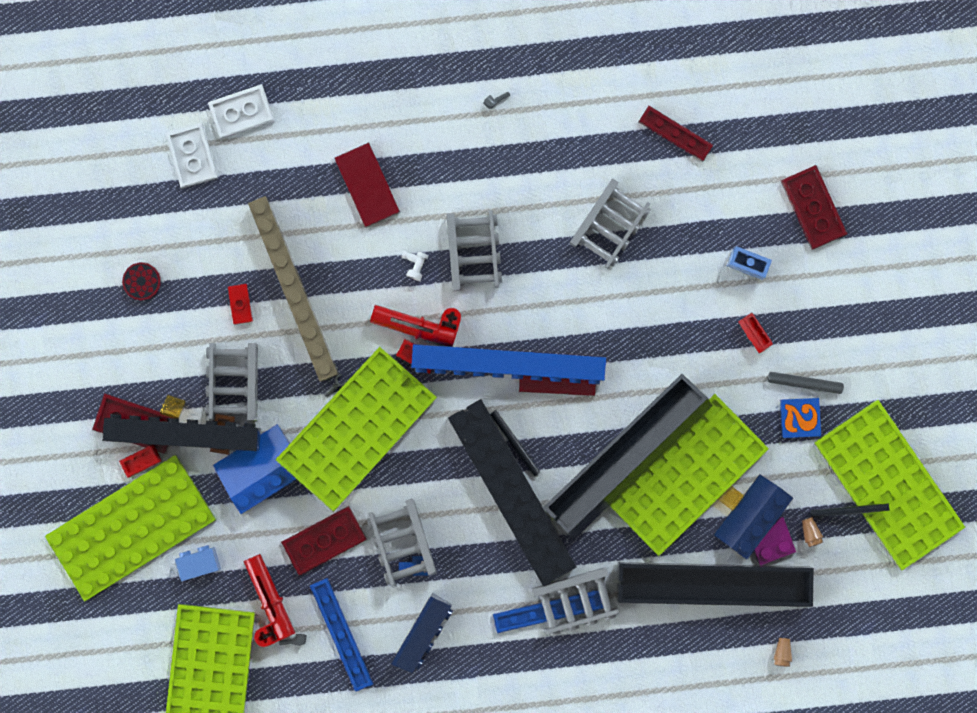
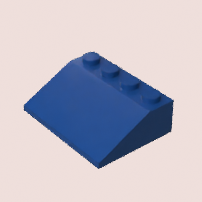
[213,424,297,514]

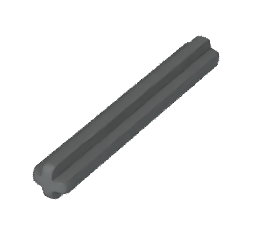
[768,372,844,394]

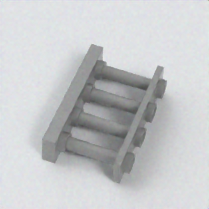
[569,178,651,269]
[447,210,502,291]
[205,343,258,420]
[367,498,437,588]
[532,567,619,636]

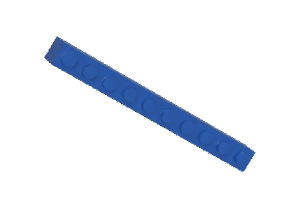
[411,344,606,385]

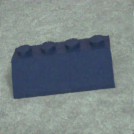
[714,474,793,559]
[391,593,453,673]

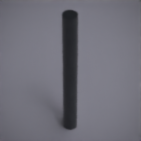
[490,410,540,476]
[811,503,890,518]

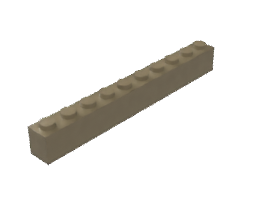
[248,196,339,382]

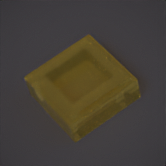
[160,395,186,419]
[718,486,744,511]

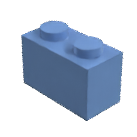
[726,246,772,280]
[175,545,221,581]

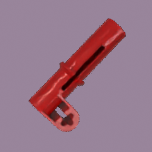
[370,305,461,347]
[243,554,296,647]

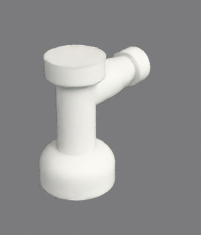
[401,251,428,281]

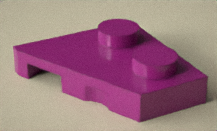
[754,517,796,565]

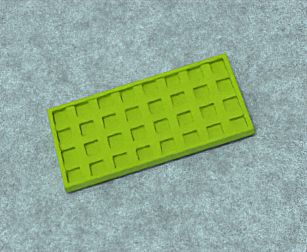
[276,346,437,512]
[610,394,769,556]
[814,400,965,570]
[45,455,217,602]
[166,604,256,713]

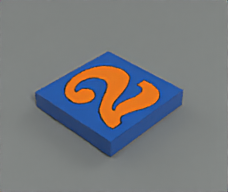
[780,398,821,438]

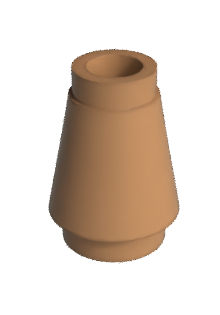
[802,518,823,547]
[773,638,792,667]

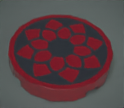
[122,262,161,301]

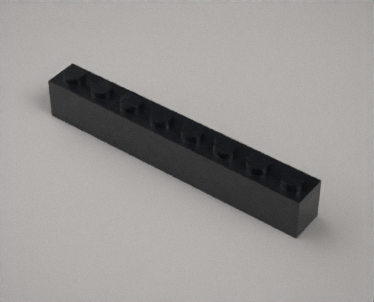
[102,414,261,451]

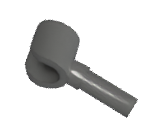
[483,92,510,109]
[324,374,347,397]
[279,634,307,646]

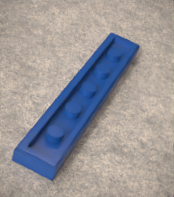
[310,578,374,692]
[493,590,604,633]

